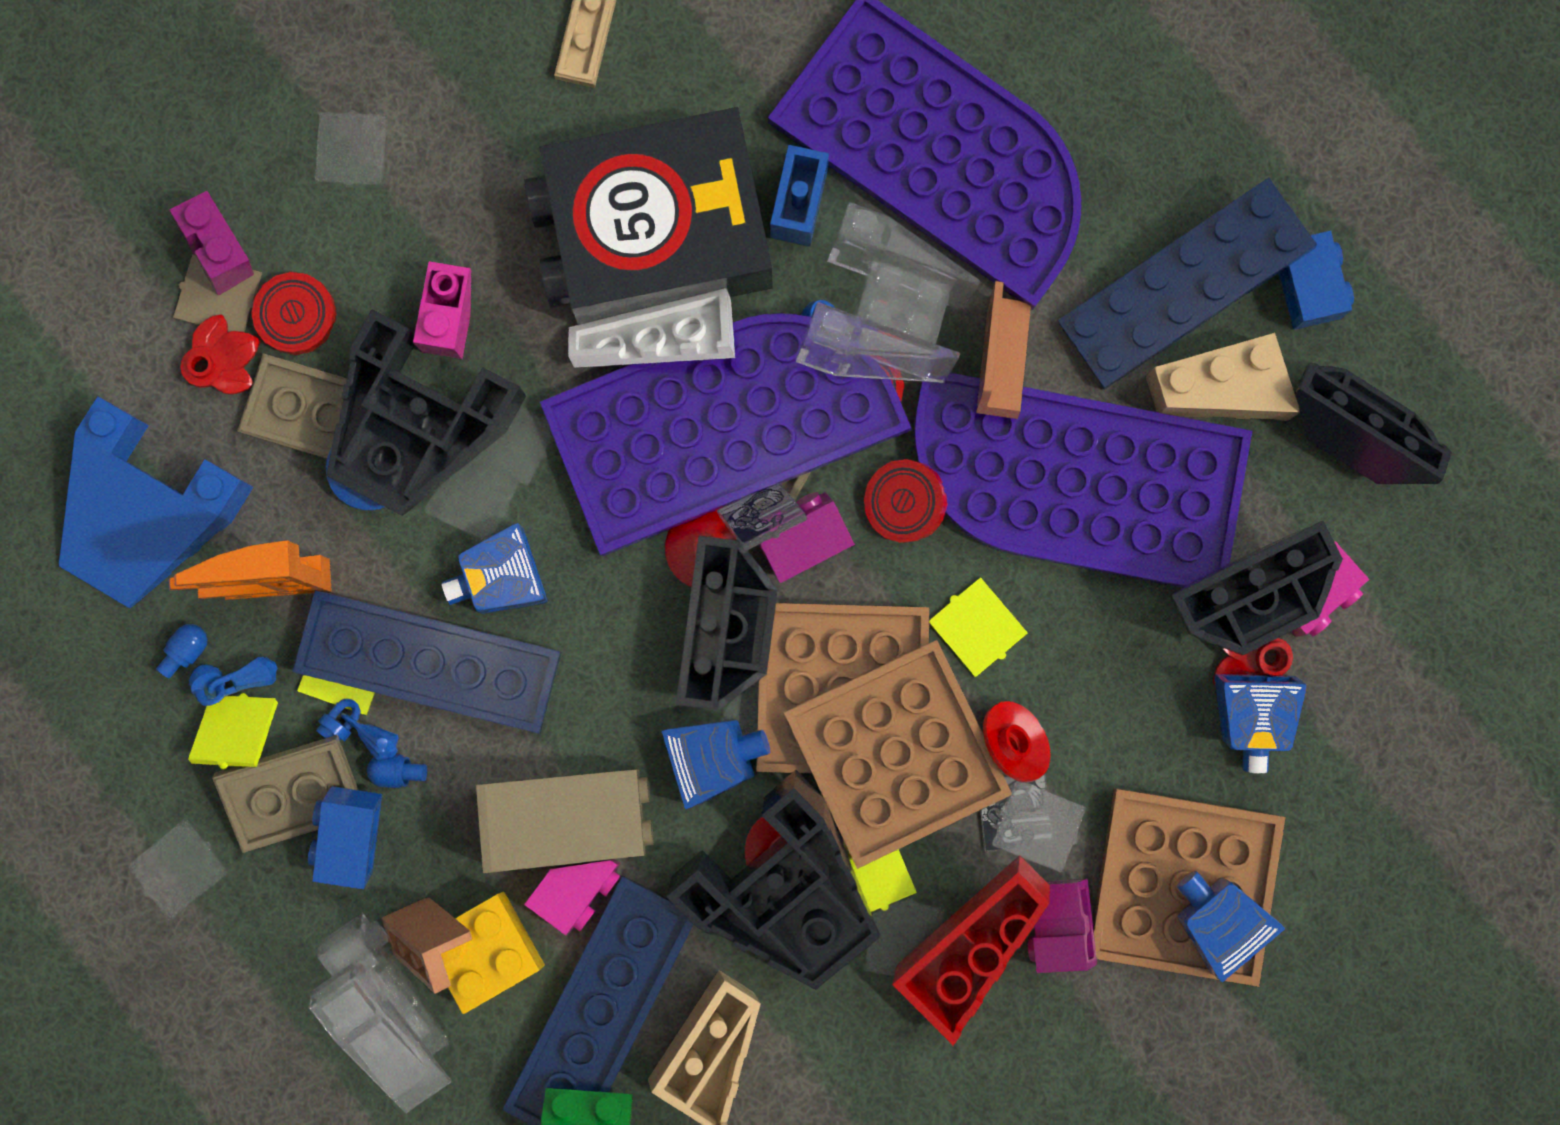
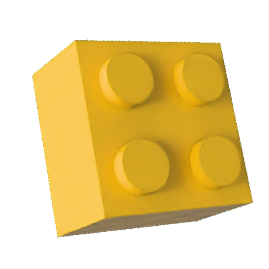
[441,891,545,1014]

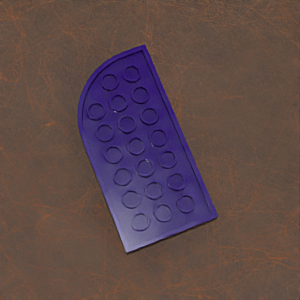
[768,0,1081,310]
[540,313,911,556]
[914,368,1252,588]

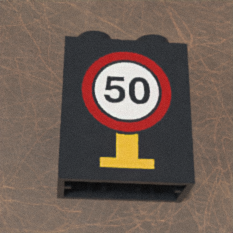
[524,107,773,325]

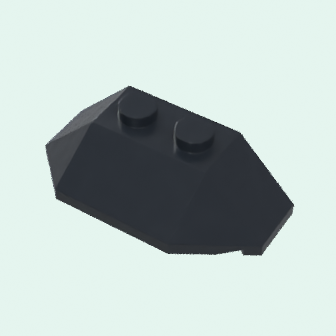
[1295,362,1452,484]
[1170,521,1343,655]
[676,536,778,711]

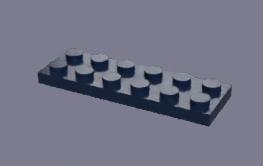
[1058,177,1317,390]
[293,590,562,734]
[503,876,694,1125]

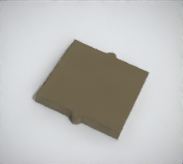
[173,254,262,332]

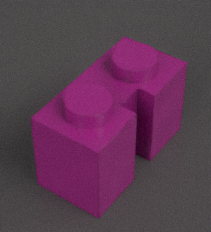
[169,191,254,296]
[753,492,855,583]
[1028,878,1097,973]

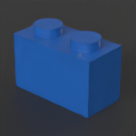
[770,145,829,246]
[1278,231,1354,330]
[308,786,382,889]

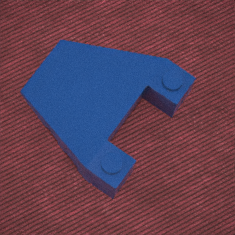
[59,396,253,608]

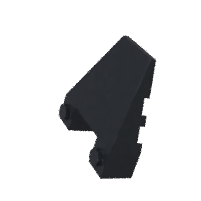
[326,309,526,516]
[666,770,880,990]

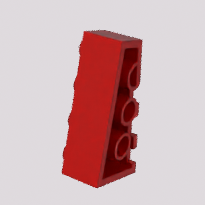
[892,855,1050,1046]

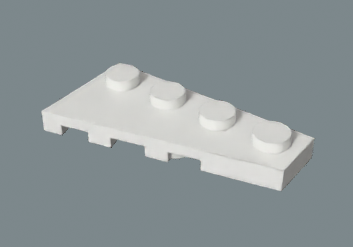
[568,288,735,368]

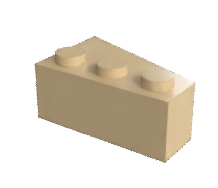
[1146,333,1300,421]
[648,970,761,1125]

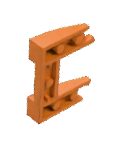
[169,540,331,600]

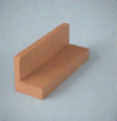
[976,281,1031,419]
[381,898,472,994]

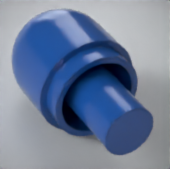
[156,624,208,679]
[367,754,427,788]

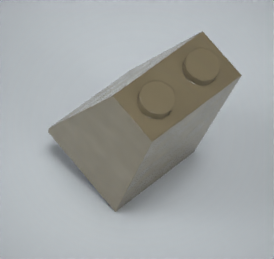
[476,769,654,873]

